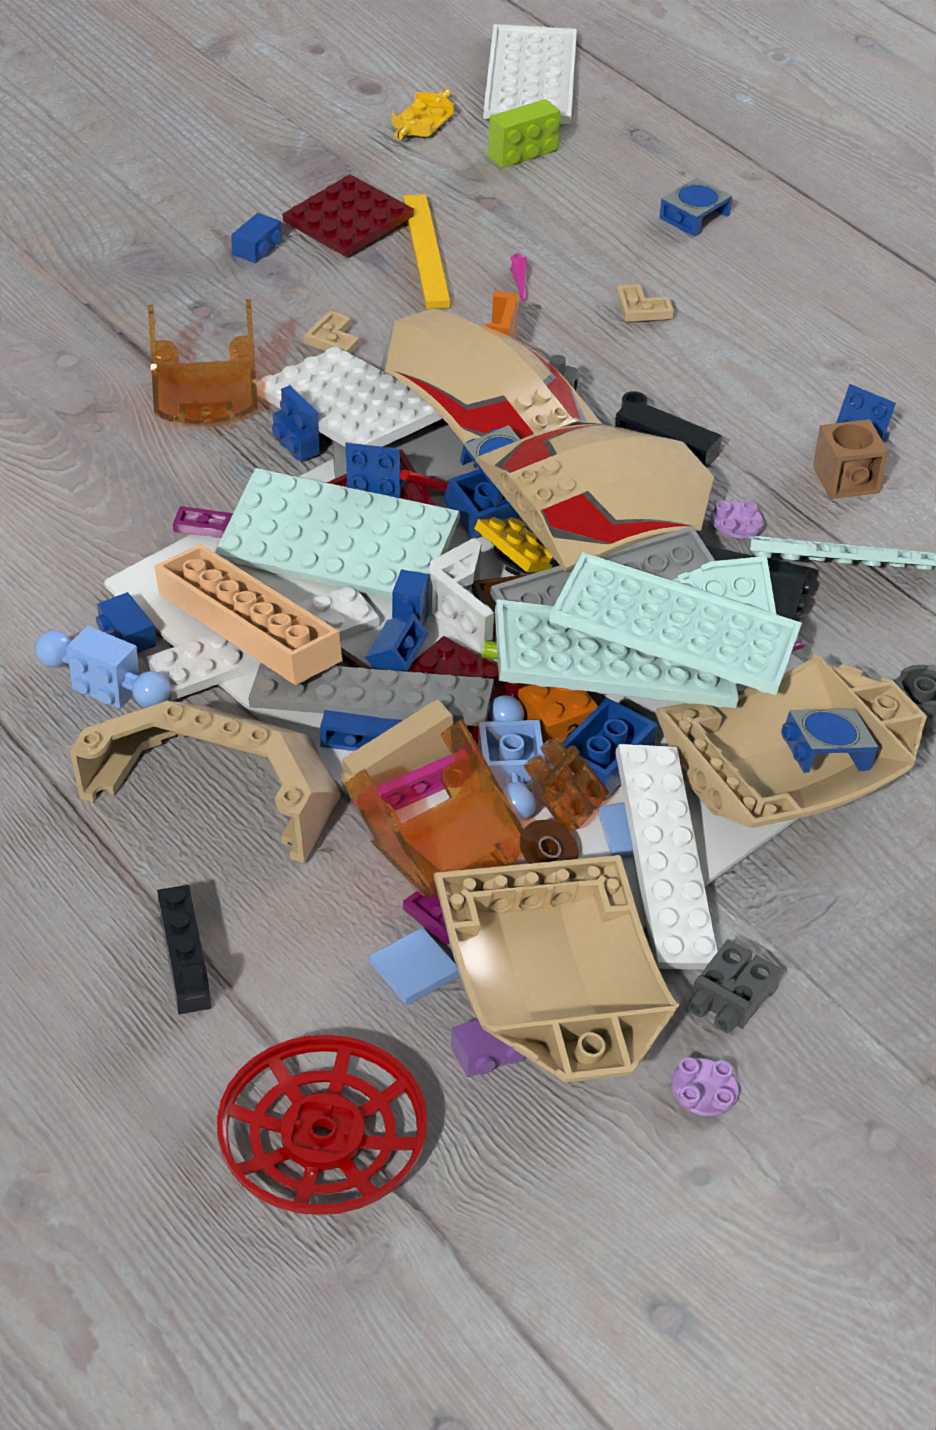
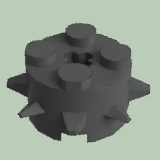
[893,664,936,730]

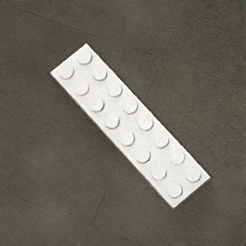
[146,587,380,701]
[615,744,717,970]

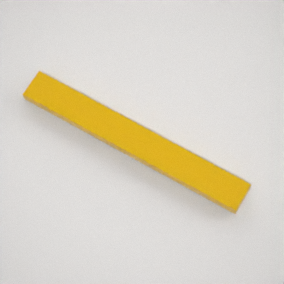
[403,194,450,309]

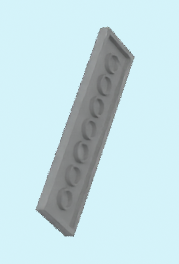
[490,526,715,606]
[248,663,494,726]

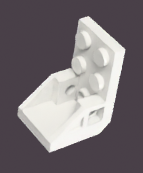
[428,538,494,657]

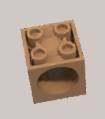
[813,419,888,499]

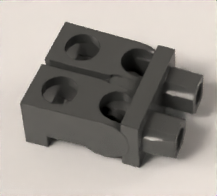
[688,939,782,1034]

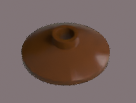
[520,820,578,864]

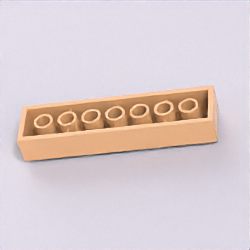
[154,544,342,685]

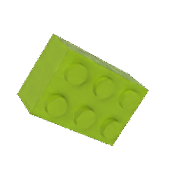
[488,99,561,168]

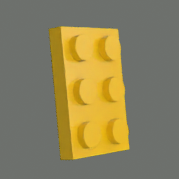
[474,517,552,572]

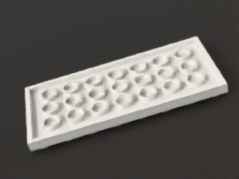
[483,24,577,125]
[252,347,443,447]

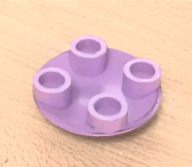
[711,500,764,539]
[671,1057,738,1116]

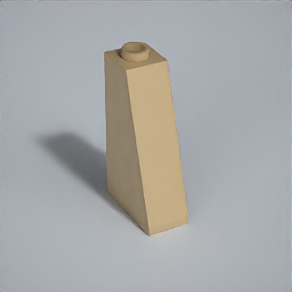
[340,699,455,799]

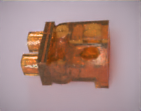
[523,737,610,832]

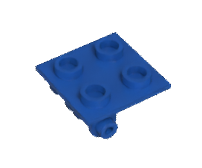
[836,384,896,442]
[345,442,405,498]

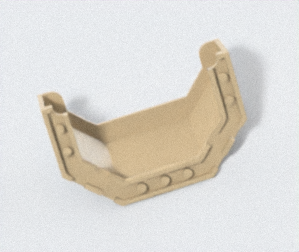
[70,701,341,863]

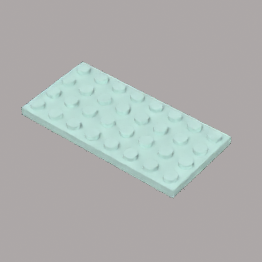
[215,468,460,599]
[549,552,802,695]
[495,599,738,708]

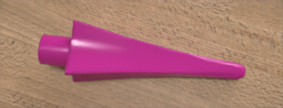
[510,253,527,302]

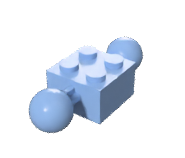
[35,626,170,710]
[478,695,546,822]

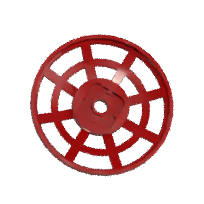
[217,1035,427,1215]

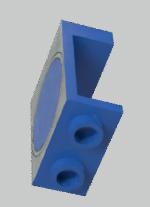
[659,178,732,237]
[460,425,520,508]
[781,709,878,773]

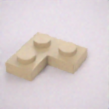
[616,284,674,322]
[304,310,359,354]

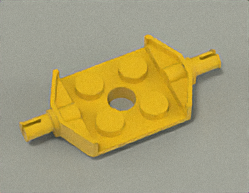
[392,88,454,140]

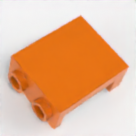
[485,291,519,339]

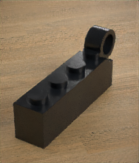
[615,391,722,468]
[157,885,211,1015]

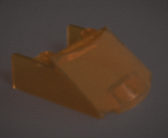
[148,299,258,427]
[345,719,524,898]

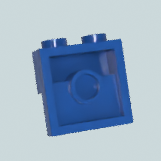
[272,385,319,461]

